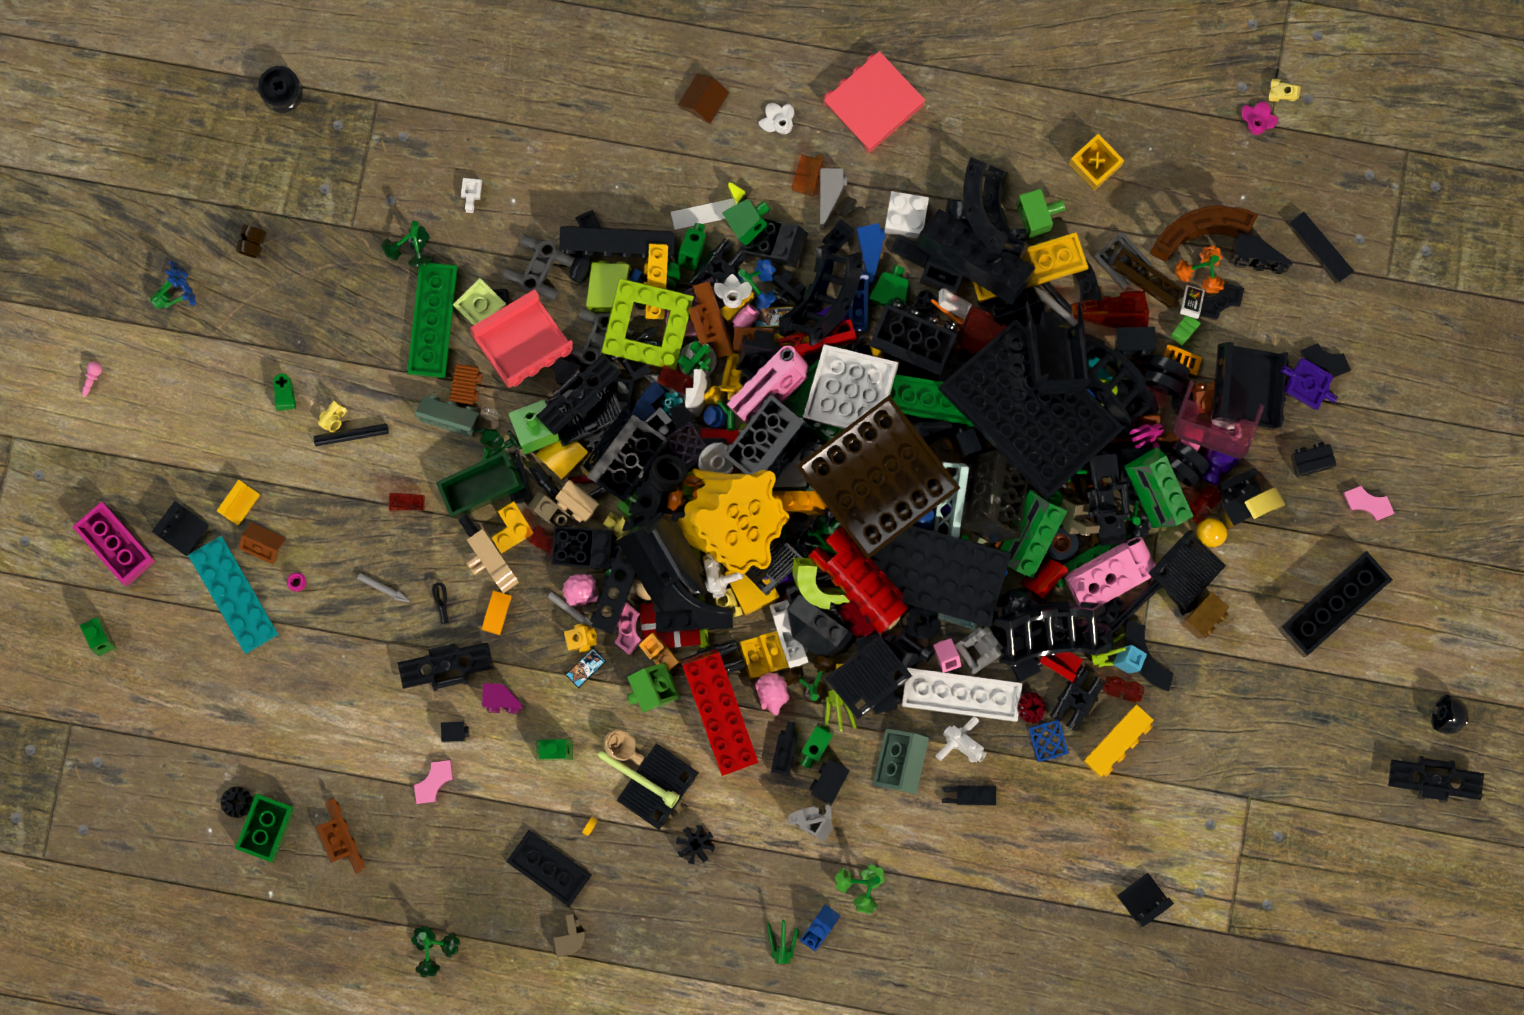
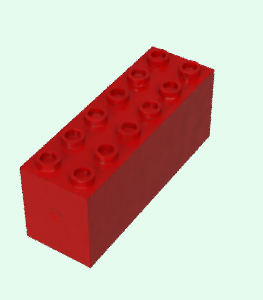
[681,649,759,776]

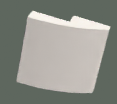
[685,369,711,417]

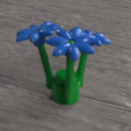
[150,261,197,309]

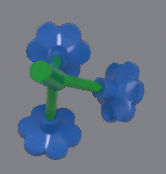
[735,259,776,310]

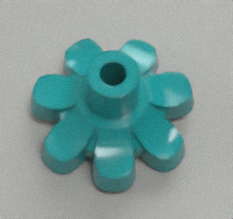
[660,392,684,416]

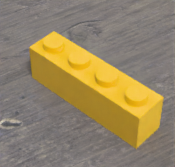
[1083,704,1154,778]

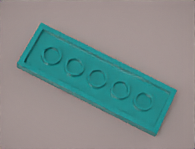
[188,536,279,654]

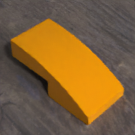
[482,590,512,635]
[639,633,680,671]

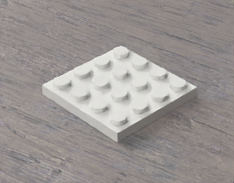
[803,345,898,429]

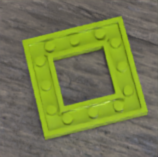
[601,278,694,370]

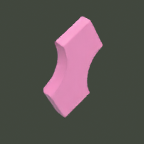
[1343,486,1395,521]
[615,602,643,656]
[414,760,453,804]

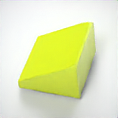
[728,182,745,205]

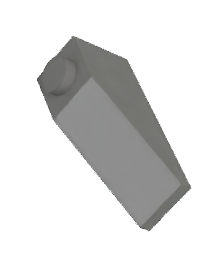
[820,168,847,228]

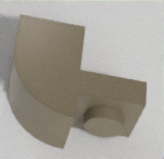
[1062,498,1100,536]
[554,914,586,957]

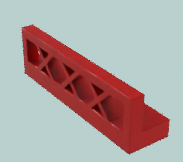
[777,319,857,357]

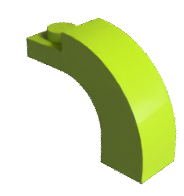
[792,558,849,609]

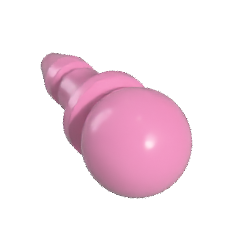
[82,362,102,397]

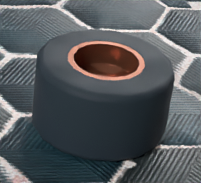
[1046,526,1079,562]

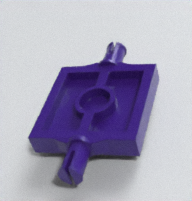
[1281,358,1338,410]

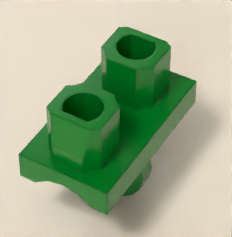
[677,341,712,376]

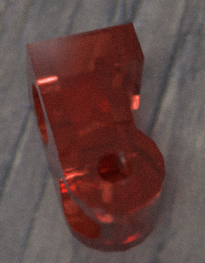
[389,493,425,512]
[528,525,553,556]

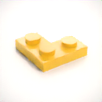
[491,500,534,554]

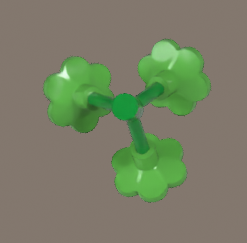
[835,864,885,914]

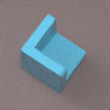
[1113,645,1147,674]

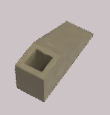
[527,492,586,528]

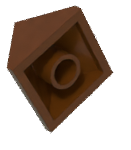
[678,73,729,124]

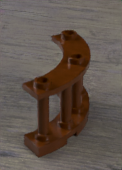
[1149,205,1258,263]

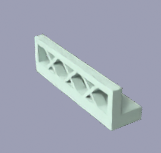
[933,462,969,537]

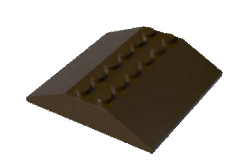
[796,395,960,559]

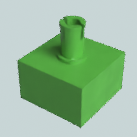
[1016,189,1065,239]
[508,400,560,455]
[627,662,681,713]

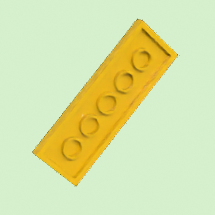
[972,232,1088,303]

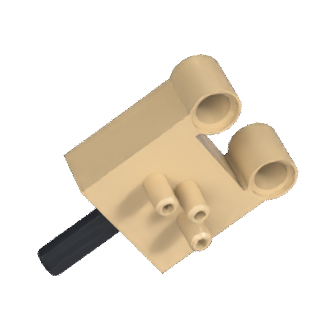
[458,514,519,593]

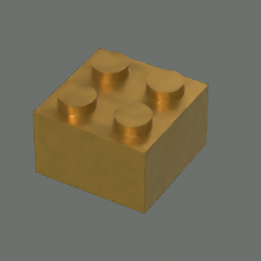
[1181,592,1230,640]

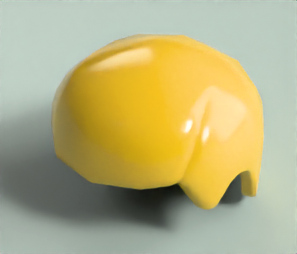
[1196,518,1227,548]

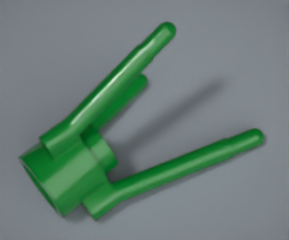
[767,920,798,964]

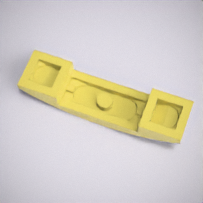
[1245,487,1285,519]

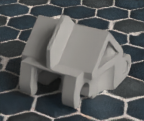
[955,626,1003,675]
[788,805,833,841]

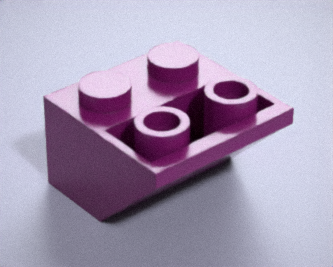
[482,683,524,714]

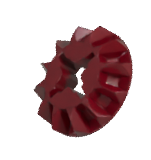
[1017,692,1046,723]

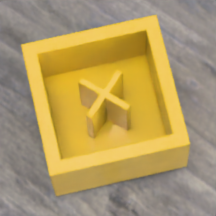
[1069,134,1124,191]

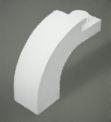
[769,600,808,668]

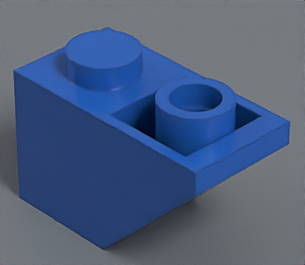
[799,904,841,952]

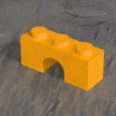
[772,491,826,516]

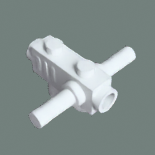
[689,553,744,598]
[936,716,987,762]

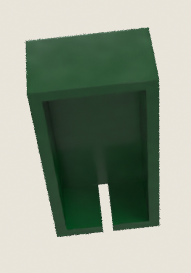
[436,450,525,519]

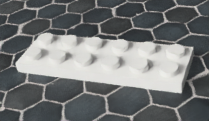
[902,668,1022,722]

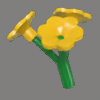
[704,386,743,431]

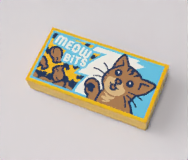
[755,307,793,328]

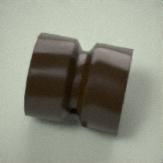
[235,225,267,258]

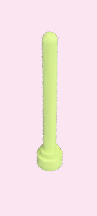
[598,751,680,808]

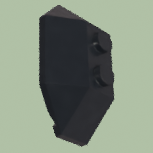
[787,594,857,658]

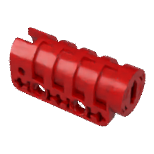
[809,527,908,634]

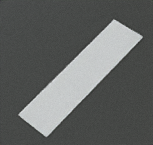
[671,199,735,230]

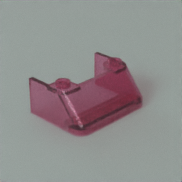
[1174,380,1264,458]

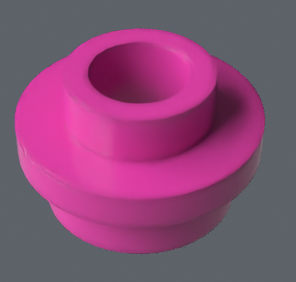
[287,572,307,592]

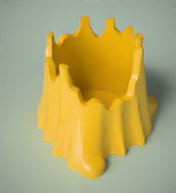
[677,469,789,574]

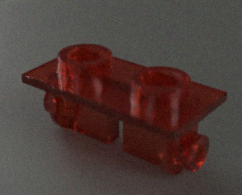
[657,365,694,395]
[1189,485,1221,524]
[1103,676,1144,703]

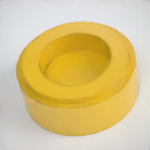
[582,816,598,836]

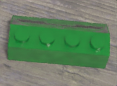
[1124,447,1193,528]
[999,489,1067,578]

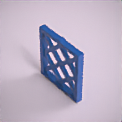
[1028,721,1069,762]

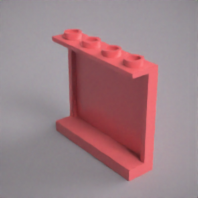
[823,51,925,154]
[470,289,573,388]

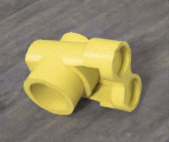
[1269,79,1301,102]
[318,400,348,432]
[603,512,630,538]
[716,588,743,617]

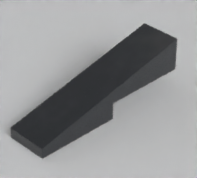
[1288,212,1354,283]

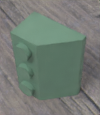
[415,395,480,437]
[873,729,929,795]

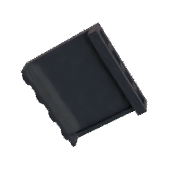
[1212,342,1289,430]

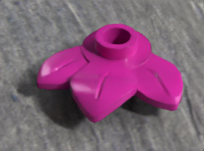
[1242,101,1278,135]

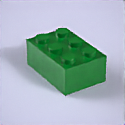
[235,794,296,863]

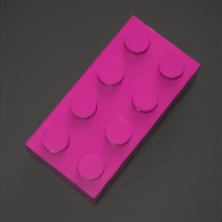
[73,502,156,586]

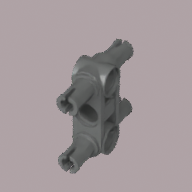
[503,234,575,302]
[569,307,635,368]

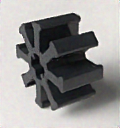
[676,825,715,865]

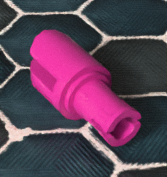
[1130,424,1164,448]

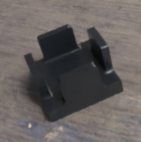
[736,330,782,374]

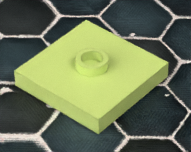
[453,278,507,325]

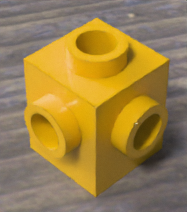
[564,623,597,652]

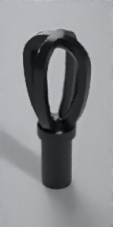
[432,583,449,624]

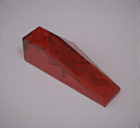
[1071,291,1149,329]
[956,305,1007,354]

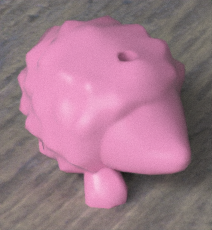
[562,574,600,607]
[755,673,789,715]

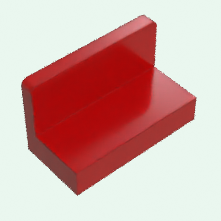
[1039,652,1083,682]

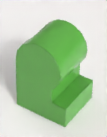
[1170,316,1201,346]
[616,487,647,518]

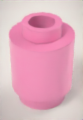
[732,304,760,327]

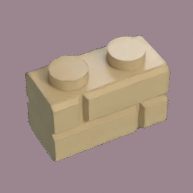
[555,480,600,523]

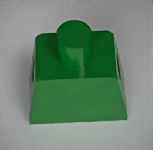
[722,199,770,246]
[678,223,706,272]
[869,265,909,307]
[80,615,116,656]
[800,723,835,769]
[536,739,573,761]

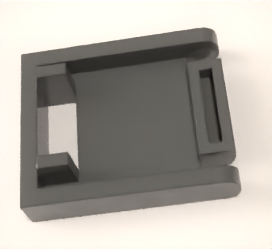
[1093,232,1152,290]

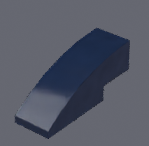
[633,381,665,420]

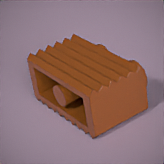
[449,363,483,407]

